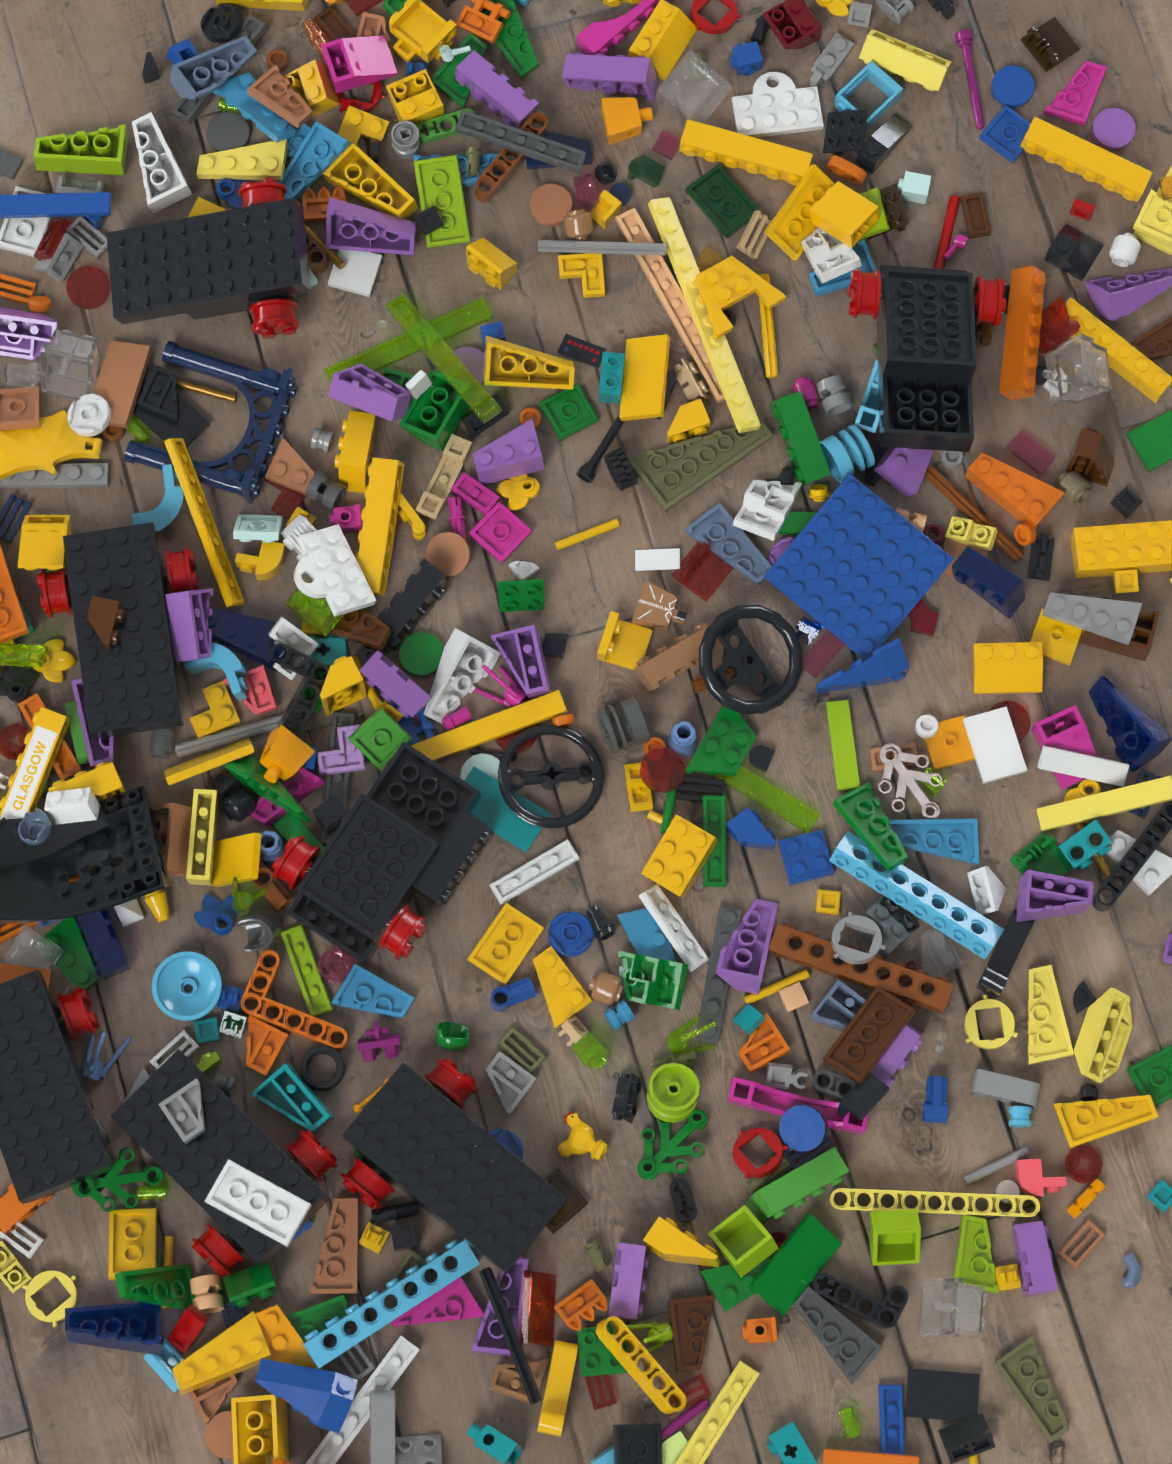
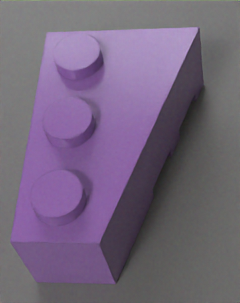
[328,363,412,421]
[491,625,552,700]
[360,650,432,718]
[1016,870,1093,922]
[871,1021,924,1087]
[1012,1221,1058,1297]

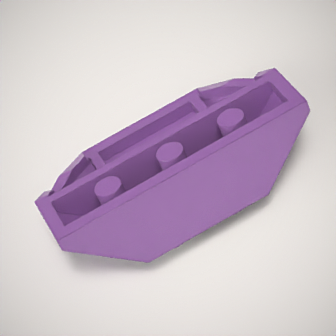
[0,308,58,360]

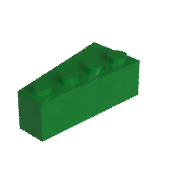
[769,391,831,486]

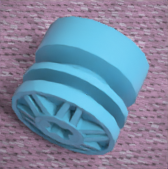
[820,424,875,483]

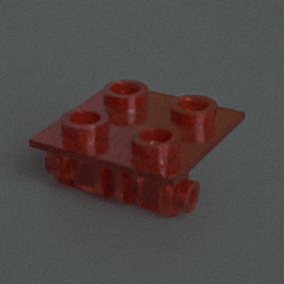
[1039,295,1080,355]
[671,542,734,602]

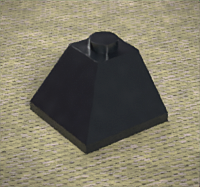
[1045,224,1104,281]

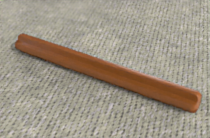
[924,464,1024,563]

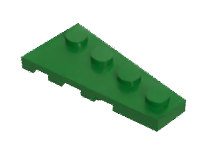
[481,0,540,79]
[833,781,908,871]
[115,1263,195,1310]

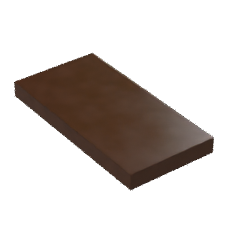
[823,986,916,1086]

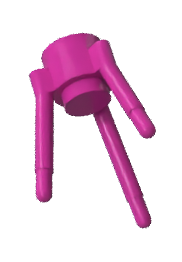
[474,665,527,709]

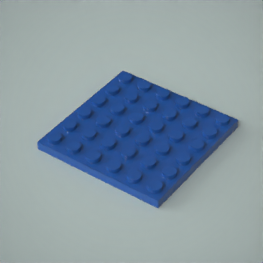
[763,473,954,661]

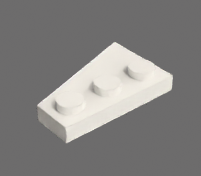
[1107,830,1172,896]

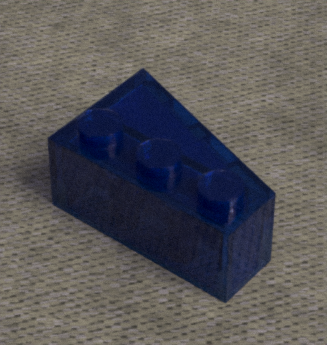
[951,546,1025,619]
[76,909,131,980]

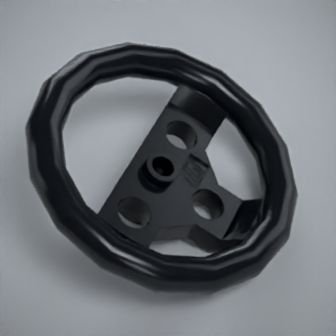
[698,605,803,714]

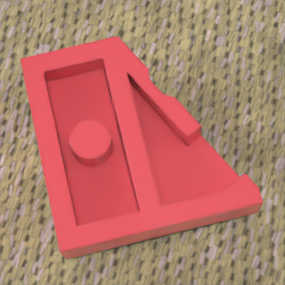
[223,665,278,716]

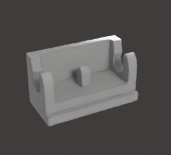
[55,175,105,194]

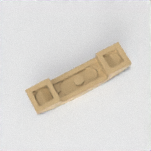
[415,434,472,520]

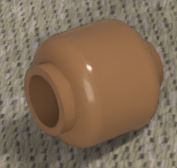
[563,208,594,241]
[588,972,624,1005]

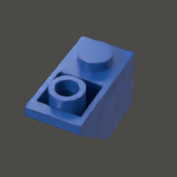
[726,807,776,850]

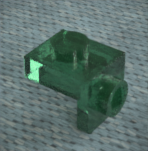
[627,155,665,188]

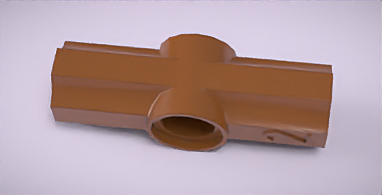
[252,859,293,912]

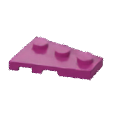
[1044,61,1107,126]
[250,767,325,827]

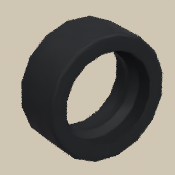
[300,1045,345,1091]

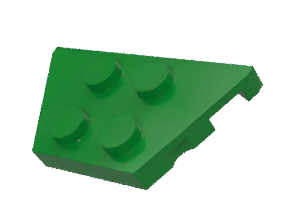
[685,706,757,776]

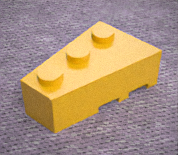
[335,411,376,493]

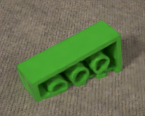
[746,1147,849,1224]

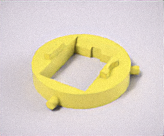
[964,995,1018,1050]
[22,1271,78,1327]

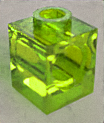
[572,1032,608,1071]

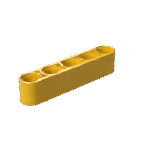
[596,1316,686,1414]

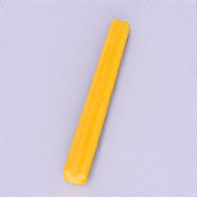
[759,274,778,378]

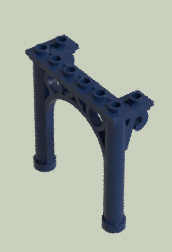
[124,341,298,504]

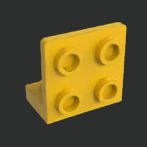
[597,611,652,670]

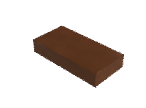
[314,6,357,41]
[960,193,991,239]

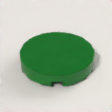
[399,632,443,677]

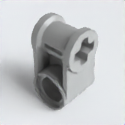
[874,0,915,25]

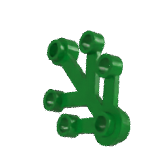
[637,1110,708,1181]
[71,1147,163,1212]

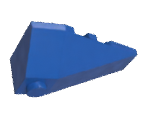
[255,1359,358,1434]

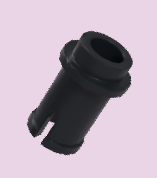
[750,15,770,45]

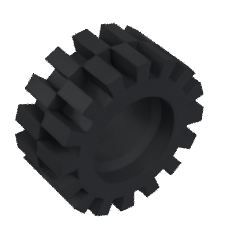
[604,447,638,491]

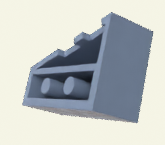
[809,979,866,1032]

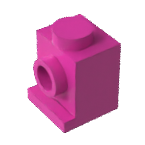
[329,504,362,534]

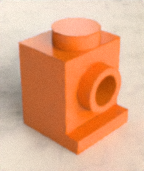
[742,1317,777,1345]

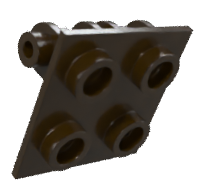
[1020,17,1080,72]
[868,184,909,240]

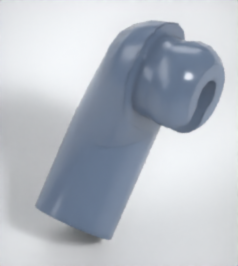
[1122,1253,1142,1289]

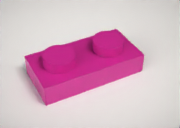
[451,472,500,515]

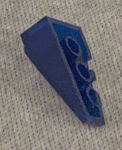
[1089,676,1172,772]

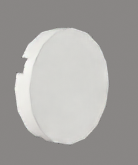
[67,394,112,437]

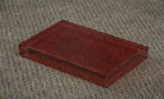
[520,1270,556,1347]

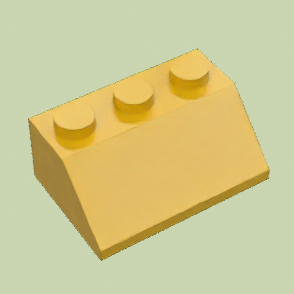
[628,0,697,81]
[972,642,1043,694]
[320,656,367,717]
[231,1395,289,1464]

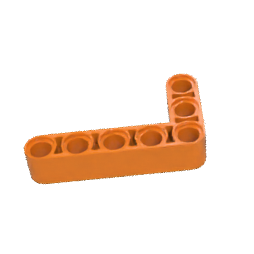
[241,950,349,1051]

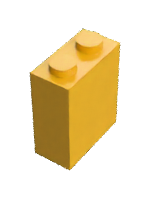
[810,181,880,248]

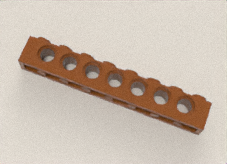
[768,923,954,1015]

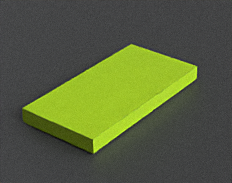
[414,155,470,248]

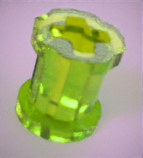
[917,766,948,796]

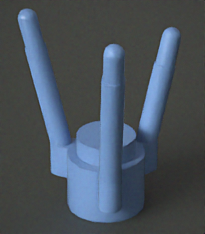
[82,1032,131,1081]

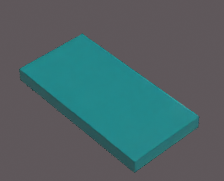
[464,767,551,853]

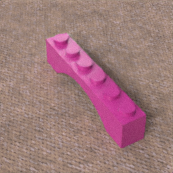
[576,0,670,55]
[727,1077,870,1136]

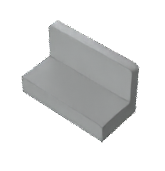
[33,232,83,282]

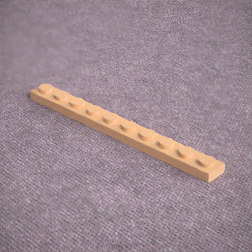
[615,208,725,403]

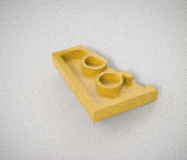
[533,946,592,1029]

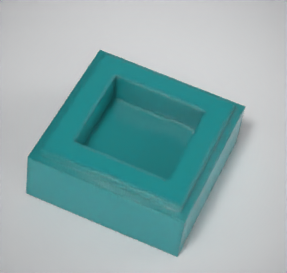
[732,1003,765,1035]
[194,1017,221,1045]
[1146,1179,1172,1213]

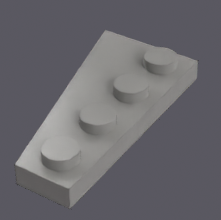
[1042,593,1142,645]

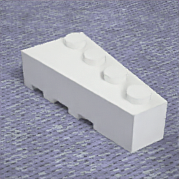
[132,112,192,214]

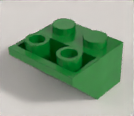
[223,1262,278,1309]

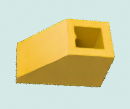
[667,399,710,444]

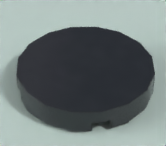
[201,3,244,43]

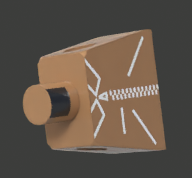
[632,581,688,632]

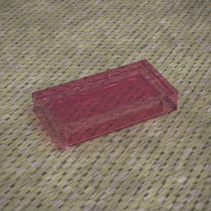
[1006,430,1055,476]
[803,630,845,679]

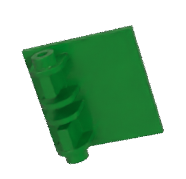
[498,579,544,612]
[1010,832,1073,876]
[577,1326,628,1377]

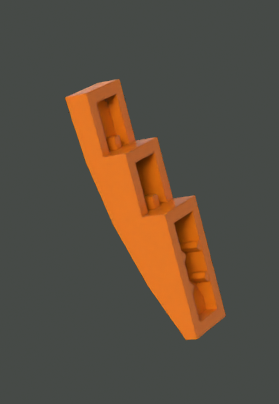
[17,693,82,780]

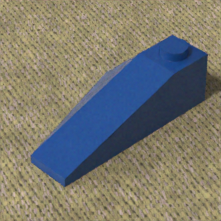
[815,638,909,694]

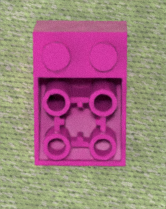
[321,36,398,94]
[1031,705,1097,790]

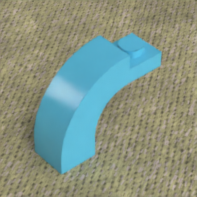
[854,360,879,433]
[131,464,184,532]
[183,642,249,701]

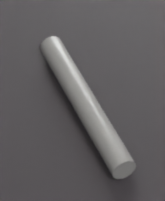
[963,1147,1030,1186]

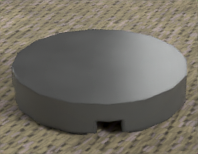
[206,112,250,152]

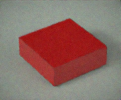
[1069,198,1095,221]

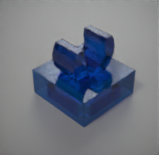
[796,616,823,645]

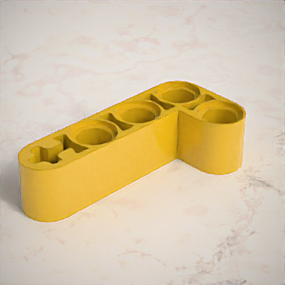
[537,1340,579,1437]

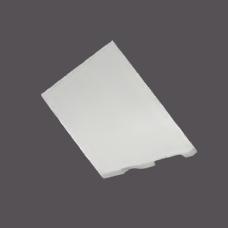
[801,227,862,283]
[733,480,802,541]

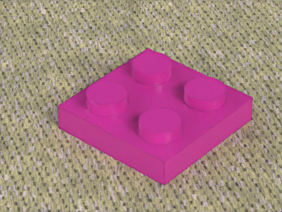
[469,502,532,564]

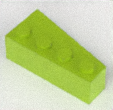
[34,124,128,176]

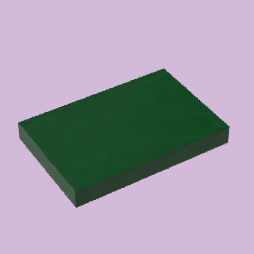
[685,164,760,239]

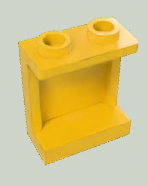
[389,0,457,63]

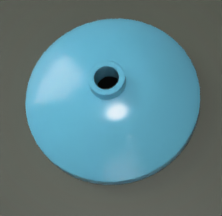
[152,951,222,1021]

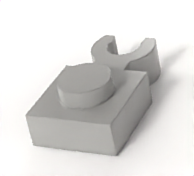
[765,1062,808,1090]

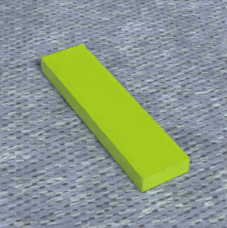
[825,700,860,792]
[280,924,333,1017]

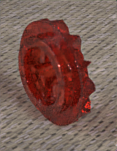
[0,723,29,760]
[1065,1146,1103,1184]

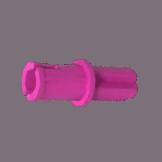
[447,497,466,540]

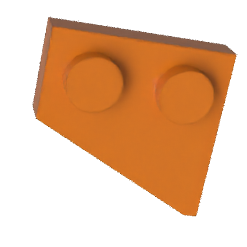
[738,1013,790,1075]
[246,1015,290,1077]

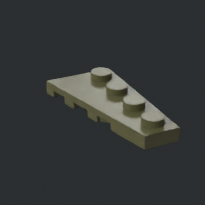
[993,1336,1069,1443]

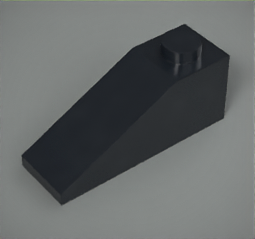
[855,114,912,175]

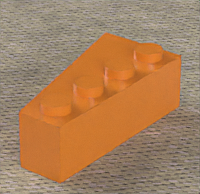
[965,453,1065,530]
[0,1183,53,1234]

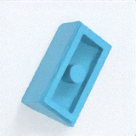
[144,1338,184,1393]

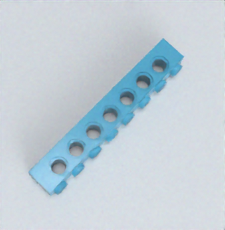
[829,831,1004,959]
[302,1238,480,1368]

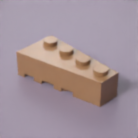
[633,622,723,693]

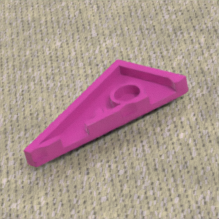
[391,1277,484,1327]

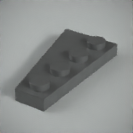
[793,1286,882,1385]

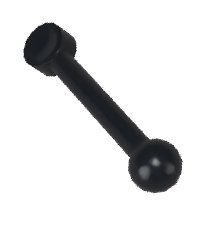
[470,747,517,762]

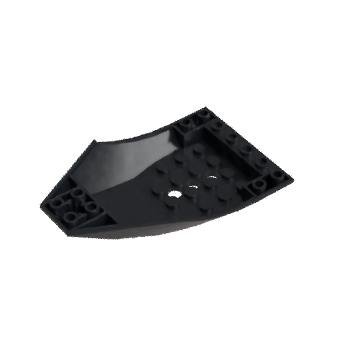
[0,786,170,924]

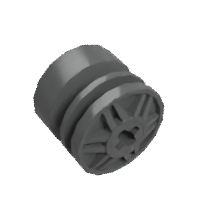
[597,697,650,755]

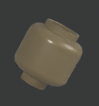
[1057,471,1091,503]

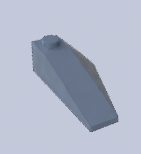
[170,35,257,100]

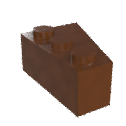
[1065,428,1114,487]
[1079,611,1160,661]

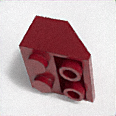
[763,0,822,49]

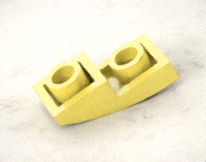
[945,516,998,551]
[0,1240,32,1294]

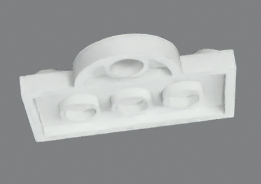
[731,72,824,138]
[294,524,376,617]

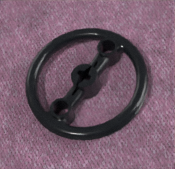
[498,725,604,828]

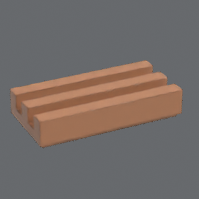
[1057,1219,1106,1270]

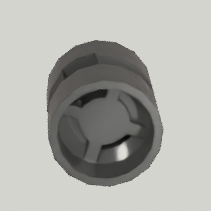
[305,471,347,511]

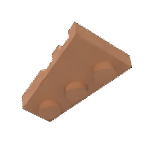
[247,64,313,129]

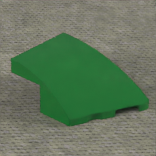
[618,951,688,1010]

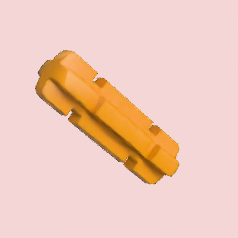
[1067,1179,1105,1219]

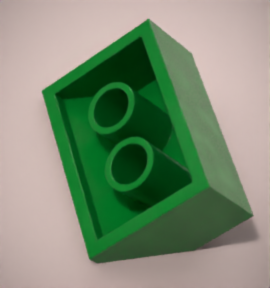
[399,369,475,452]

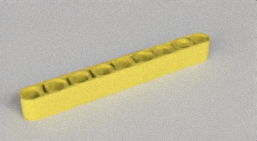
[829,1188,1040,1217]

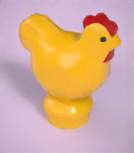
[557,1112,608,1161]

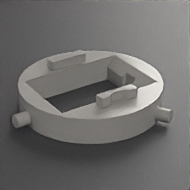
[831,912,886,964]

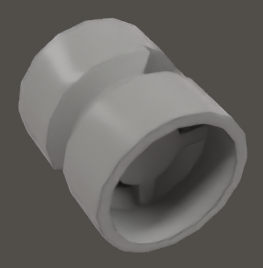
[391,121,420,159]
[816,375,853,416]

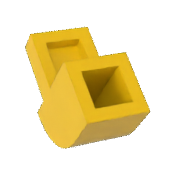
[235,542,286,581]

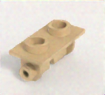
[673,358,710,402]

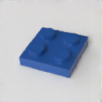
[778,830,834,886]

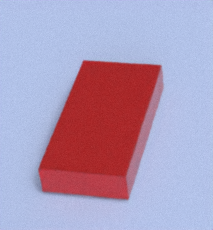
[167,1304,209,1354]

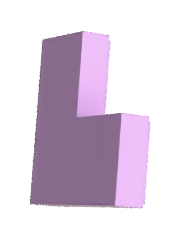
[317,724,365,776]

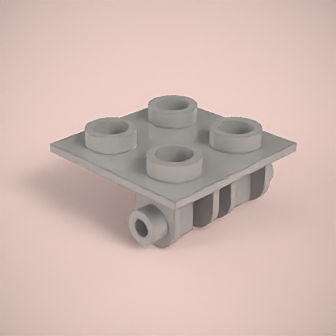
[395,1434,442,1464]

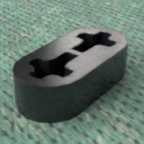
[669,1178,697,1223]

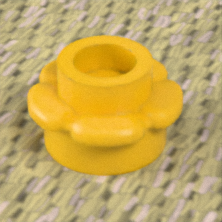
[808,484,830,502]

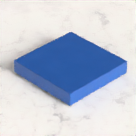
[979,105,1031,164]

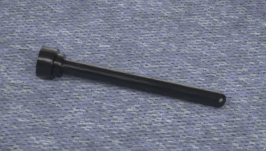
[576,413,625,483]

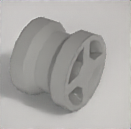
[311,427,334,453]

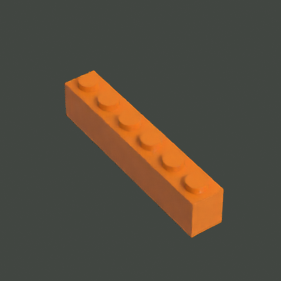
[999,265,1046,401]

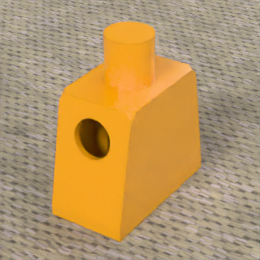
[601,97,653,145]
[260,725,315,783]

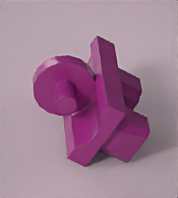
[357,1022,400,1062]

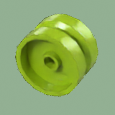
[646,1063,700,1123]

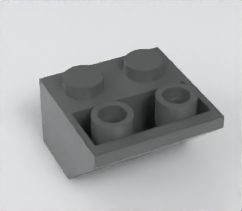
[856,896,920,959]

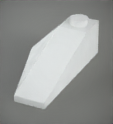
[424,628,501,724]

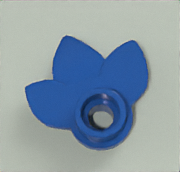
[216,179,250,209]
[194,894,238,936]

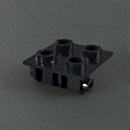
[823,109,868,157]

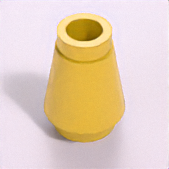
[144,889,171,923]

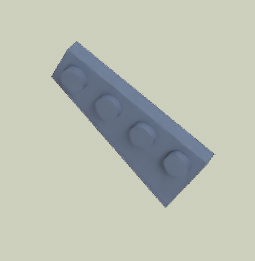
[684,503,772,586]

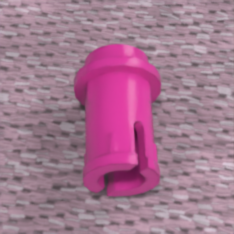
[441,706,472,731]

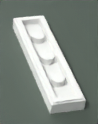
[1037,745,1130,787]
[489,839,580,905]
[639,884,709,972]

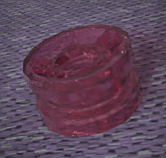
[573,174,597,207]
[318,949,351,984]

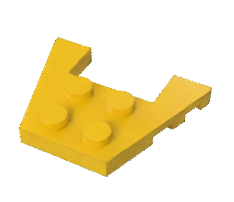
[695,256,786,339]

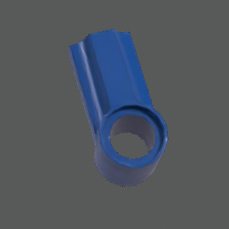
[490,977,537,1012]
[922,1076,948,1124]

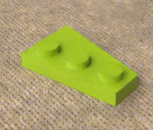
[951,1215,999,1294]

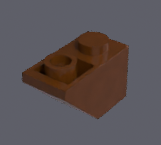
[87,596,124,651]

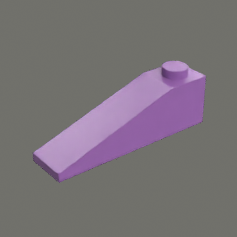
[1085,267,1172,321]
[716,899,778,995]

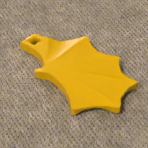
[0,410,103,480]

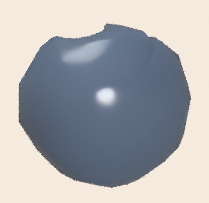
[18,808,53,845]

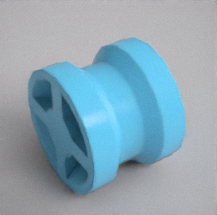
[1008,1106,1032,1128]

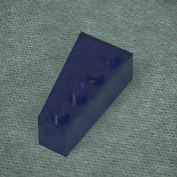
[208,607,296,672]
[65,1302,165,1356]

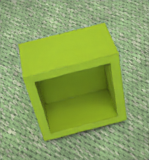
[708,1205,779,1278]
[869,1209,921,1266]

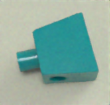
[467,1422,524,1464]

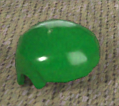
[435,1022,470,1052]

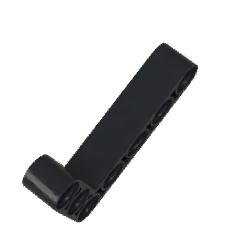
[267,641,329,738]

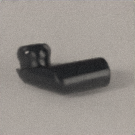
[765,466,795,485]

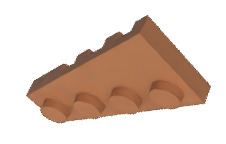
[310,1198,359,1294]

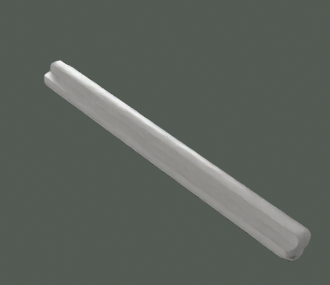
[538,240,667,255]
[175,708,304,757]

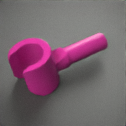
[943,234,968,259]

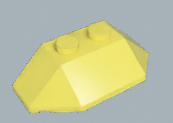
[1074,988,1133,1083]

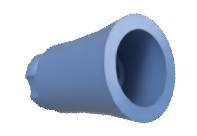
[666,721,698,758]
[260,830,287,867]

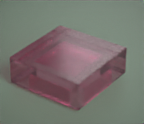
[652,130,681,160]

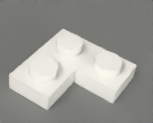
[268,616,318,680]

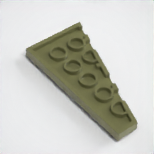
[628,418,773,512]

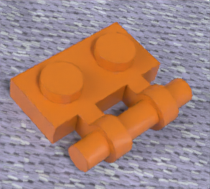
[455,0,511,44]

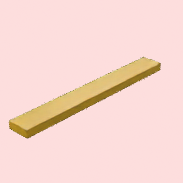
[164,438,245,608]
[410,690,567,762]

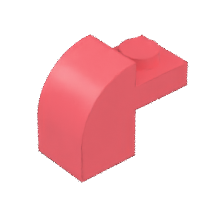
[1015,1159,1067,1199]

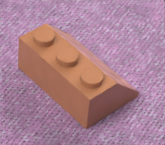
[152,802,192,877]

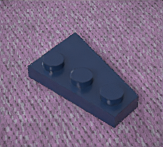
[526,131,592,170]

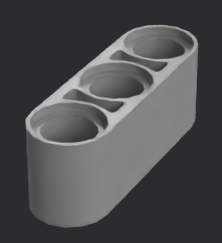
[970,1069,1041,1108]

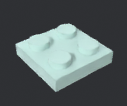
[233,514,283,543]

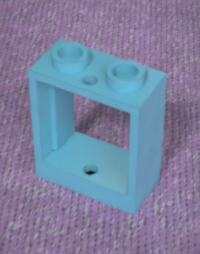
[834,61,903,131]

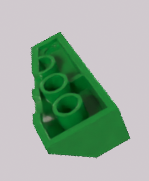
[225,755,311,824]

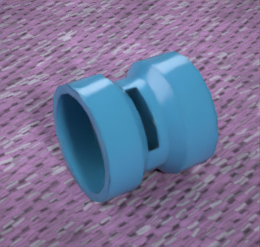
[603,1000,635,1031]

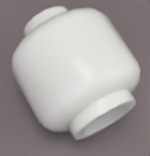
[1109,233,1141,267]

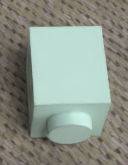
[898,171,931,204]

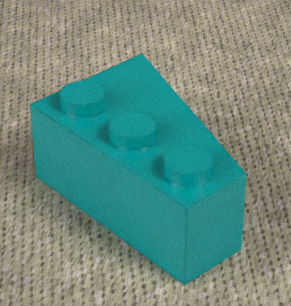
[250,1063,335,1133]

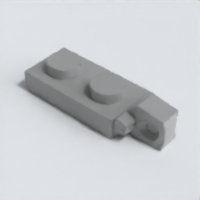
[809,32,854,87]

